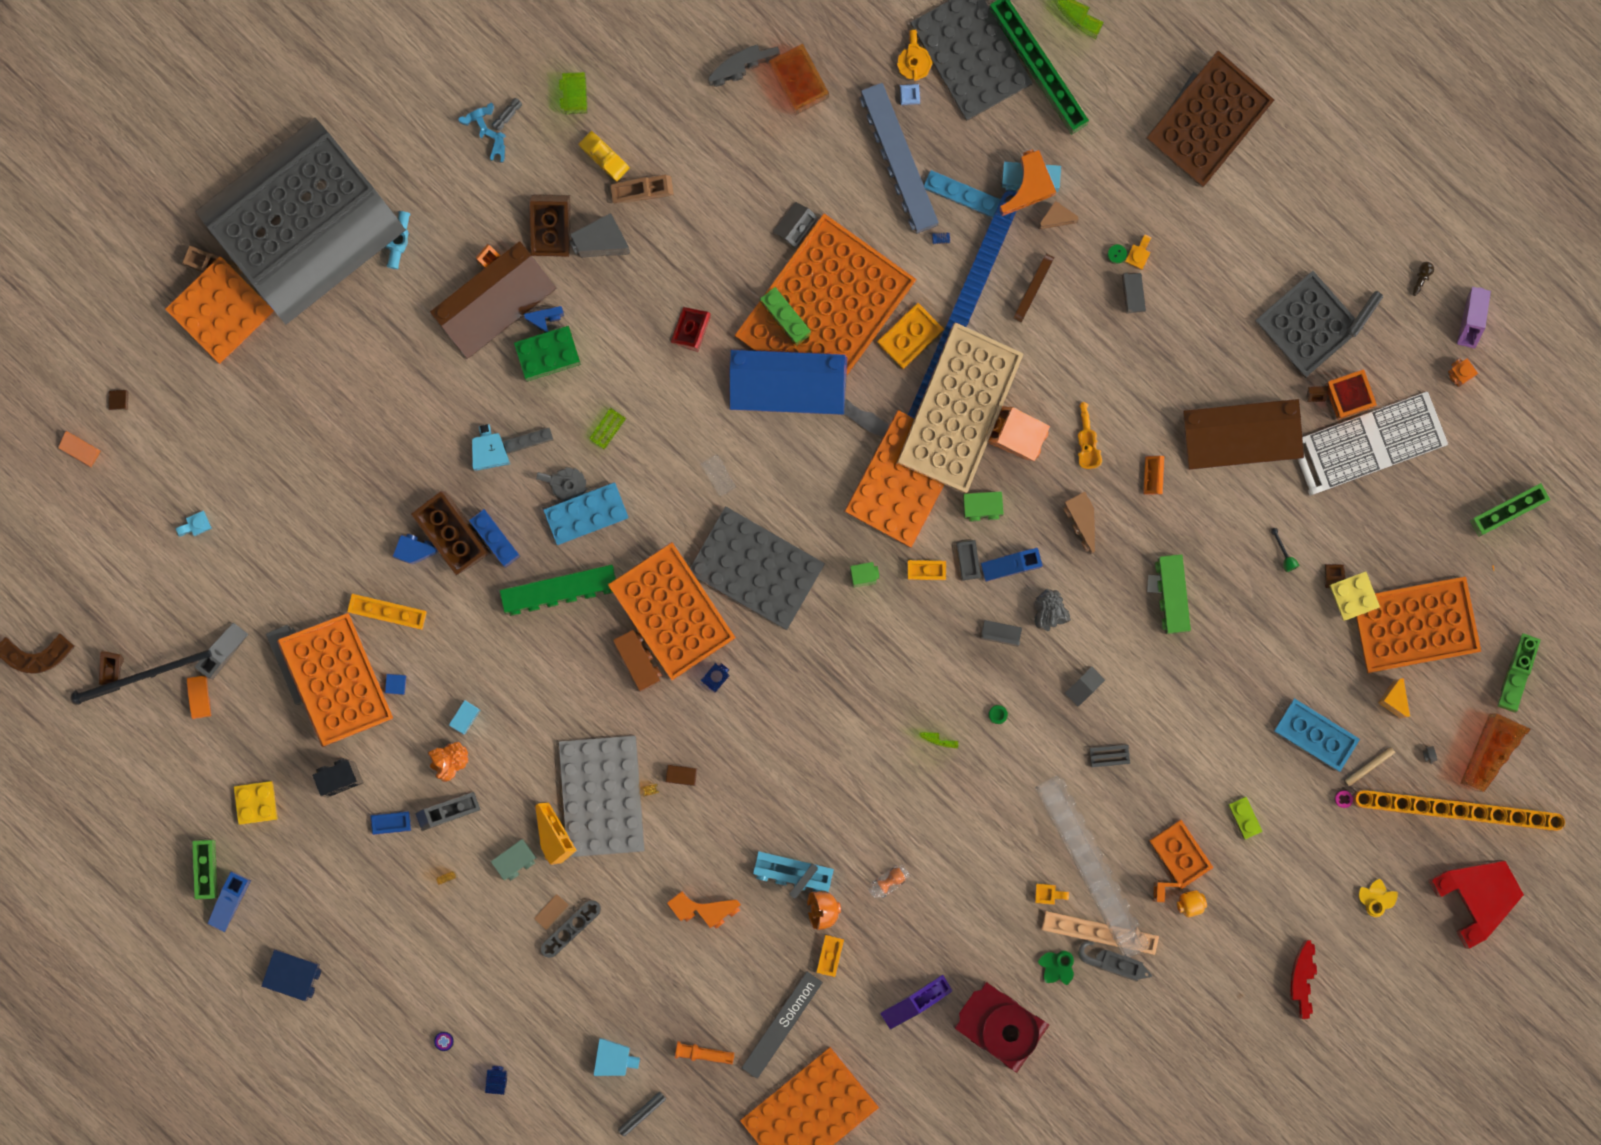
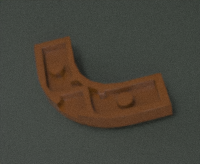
[0,633,75,674]

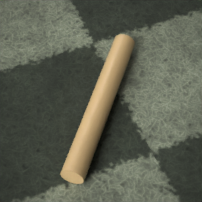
[1344,747,1395,787]

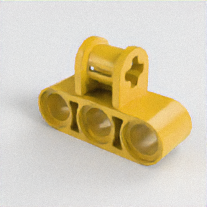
[578,131,630,182]

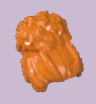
[428,742,469,782]

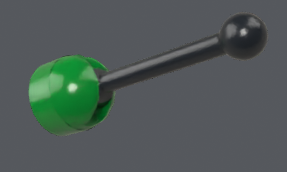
[1271,528,1300,573]

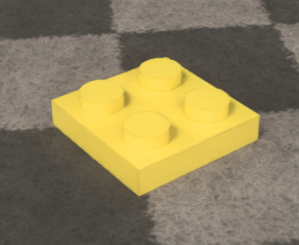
[1329,572,1380,621]

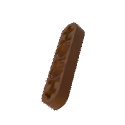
[1013,253,1055,323]

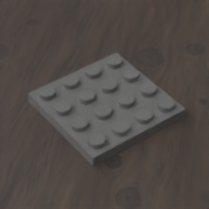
[1255,271,1363,378]

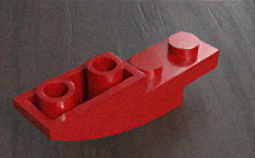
[1290,940,1317,1019]

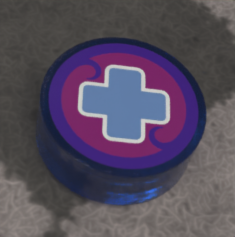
[434,1031,454,1051]

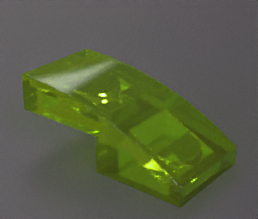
[919,732,959,749]

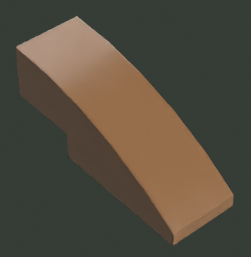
[610,174,674,204]
[181,245,242,275]

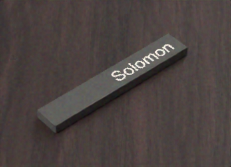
[742,971,823,1079]

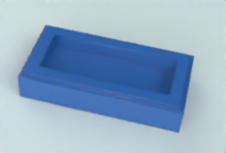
[371,811,411,835]

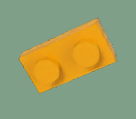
[908,560,946,580]
[816,935,844,977]

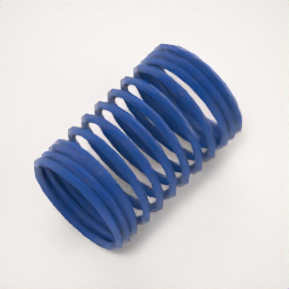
[932,232,950,245]

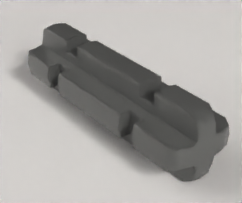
[492,98,522,131]

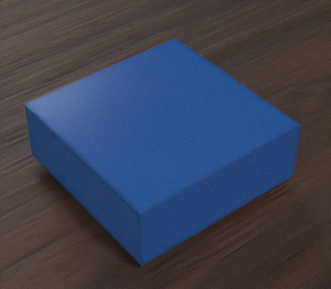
[385,674,407,695]

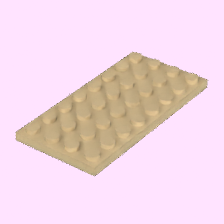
[897,322,1023,494]

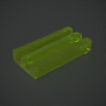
[589,407,626,450]

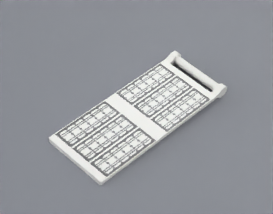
[1298,392,1448,496]

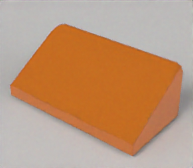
[58,431,101,467]

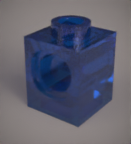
[700,663,730,694]
[485,1066,508,1095]

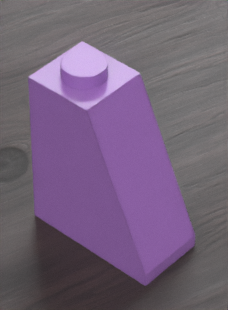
[1457,287,1491,349]

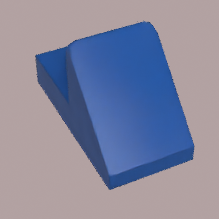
[524,306,564,333]

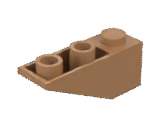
[1063,492,1095,554]

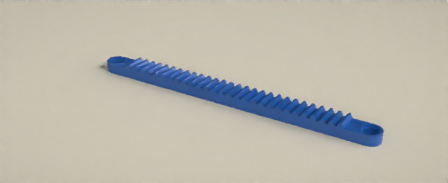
[908,191,1017,419]

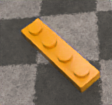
[347,594,427,630]

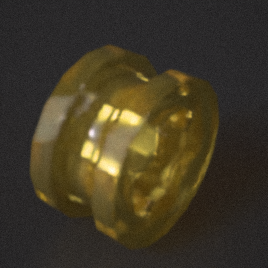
[641,784,659,797]

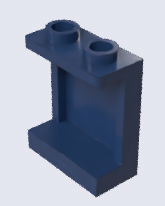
[261,949,322,1001]

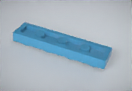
[924,170,1001,218]

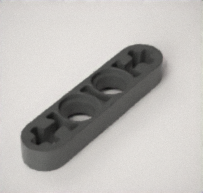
[541,900,601,958]

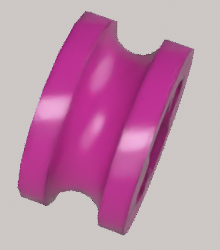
[1335,791,1353,808]

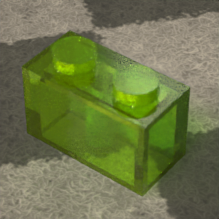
[559,72,588,115]

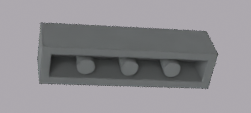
[504,427,554,454]

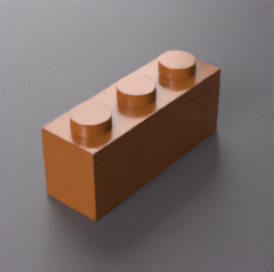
[613,629,662,692]

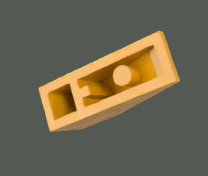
[535,803,577,865]

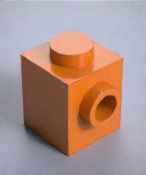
[1448,358,1478,387]

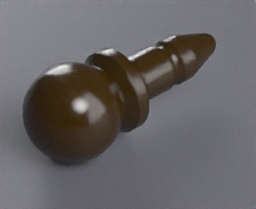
[1413,262,1434,296]

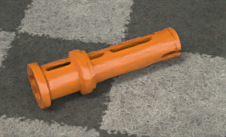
[675,1041,734,1065]

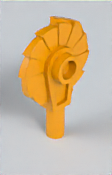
[897,30,932,81]

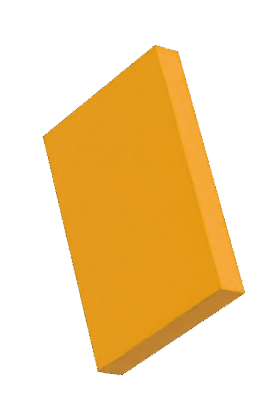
[877,303,944,370]

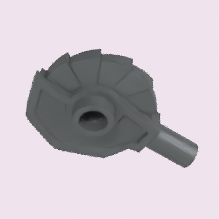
[536,467,587,501]

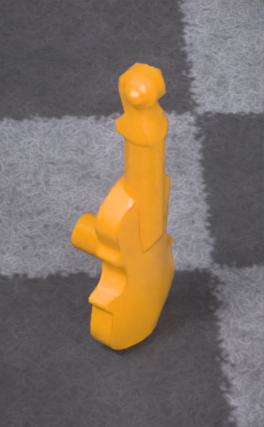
[1078,402,1102,469]

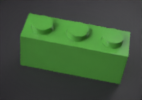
[760,287,811,346]
[193,840,218,899]

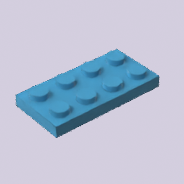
[543,482,629,545]
[1274,698,1360,772]

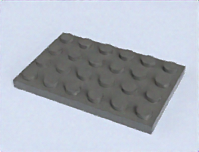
[910,0,1033,121]
[690,506,825,630]

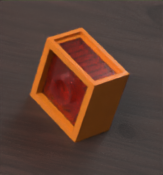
[1325,369,1377,420]

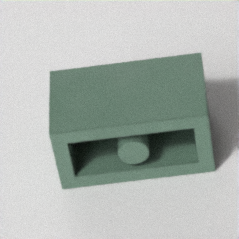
[491,839,537,881]

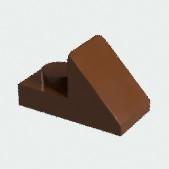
[99,651,124,685]

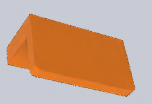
[1153,882,1181,902]

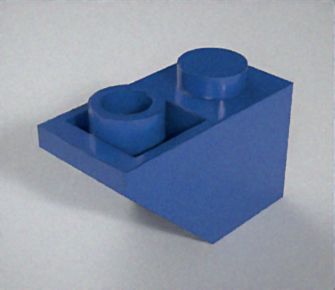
[393,534,438,565]

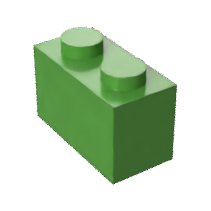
[963,491,1004,522]
[850,562,880,588]

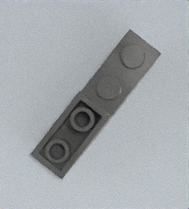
[708,44,780,87]

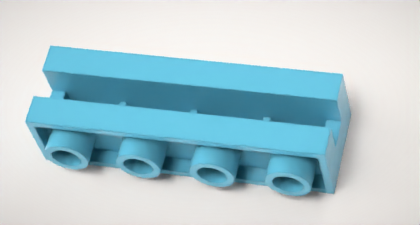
[753,851,834,892]

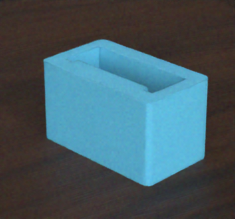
[449,700,481,735]

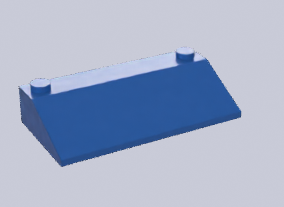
[730,350,848,415]

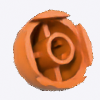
[807,891,841,930]

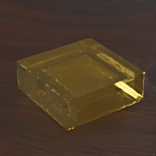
[436,871,458,885]

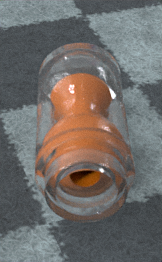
[869,864,910,900]

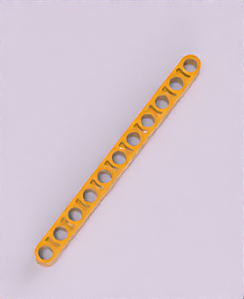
[1353,790,1565,831]

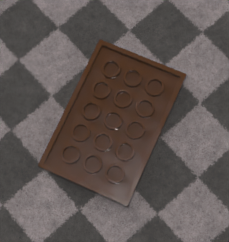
[1145,50,1275,187]

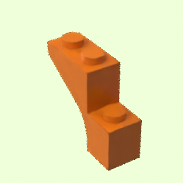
[667,891,741,929]

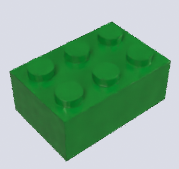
[514,326,581,382]

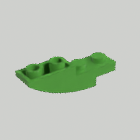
[1497,633,1541,713]

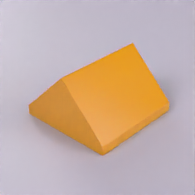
[1378,678,1410,719]

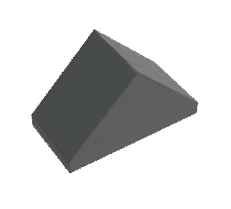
[1065,667,1105,707]

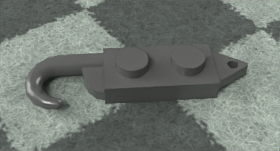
[1078,941,1152,982]

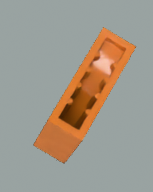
[999,149,1056,216]

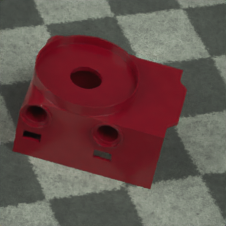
[953,981,1050,1073]

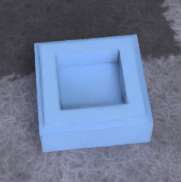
[900,84,920,105]

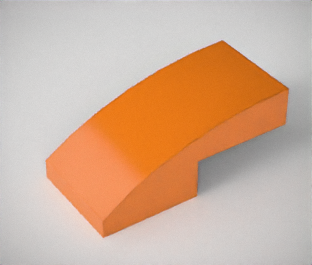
[187,675,211,719]

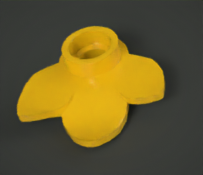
[1359,879,1398,917]

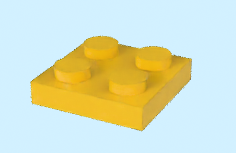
[234,781,278,825]

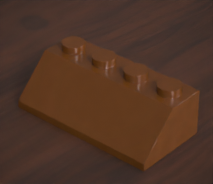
[411,491,491,576]

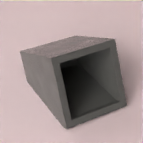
[569,213,630,258]

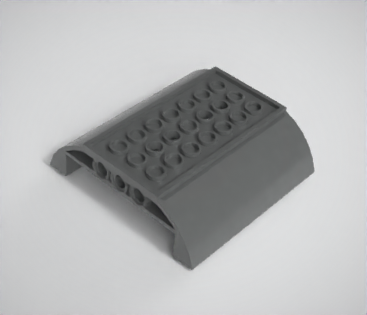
[195,117,406,325]

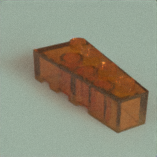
[1460,713,1531,792]

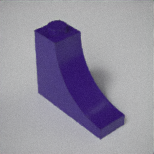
[880,975,953,1030]

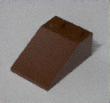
[530,195,571,257]

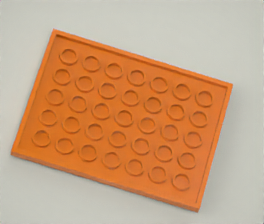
[735,213,917,377]

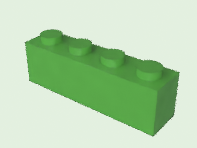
[1469,483,1550,537]
[1155,554,1191,634]

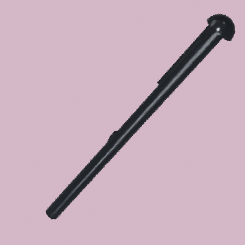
[70,649,212,705]

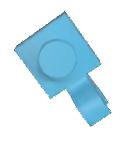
[176,510,212,537]

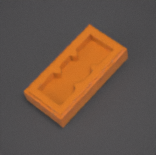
[1143,456,1164,495]

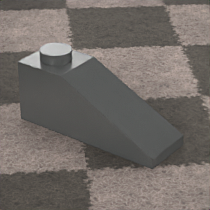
[415,792,481,831]

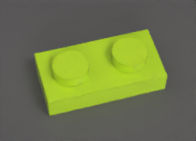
[1228,797,1263,840]

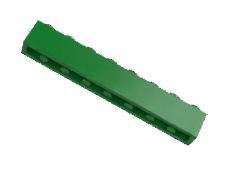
[989,0,1089,135]

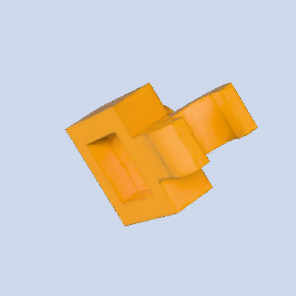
[1125,235,1152,270]
[1035,884,1069,905]

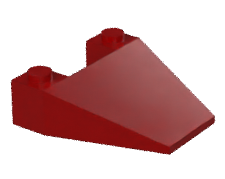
[1428,861,1524,949]

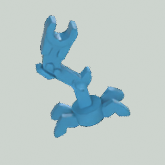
[458,103,506,163]

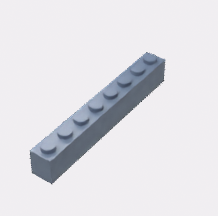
[859,83,939,234]

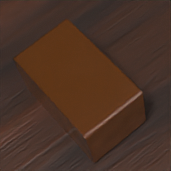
[665,765,698,786]

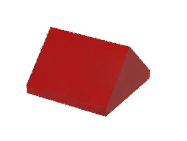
[671,307,711,352]

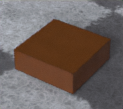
[1306,386,1328,402]

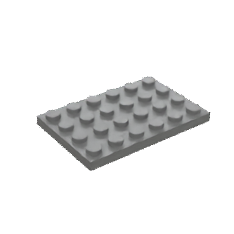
[559,736,645,857]

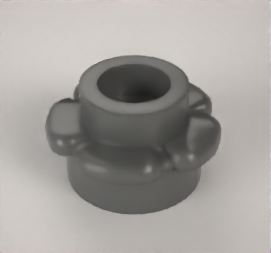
[1423,746,1438,764]

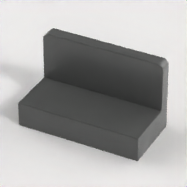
[773,202,819,248]
[1122,272,1146,314]
[981,620,1022,647]

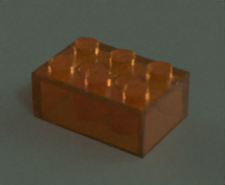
[769,44,829,115]

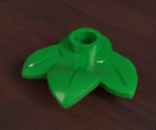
[1038,951,1074,985]

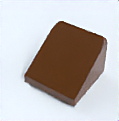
[109,390,129,410]
[1325,564,1345,588]

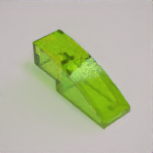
[1053,0,1104,40]

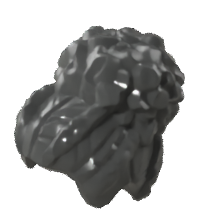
[1034,589,1071,631]

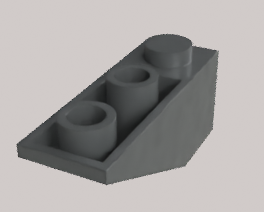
[195,623,249,680]

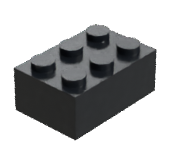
[312,758,364,798]

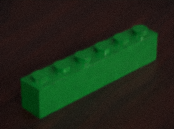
[500,565,616,616]

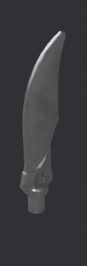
[844,399,889,436]

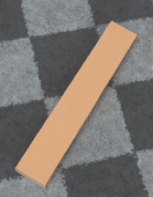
[1041,911,1159,955]

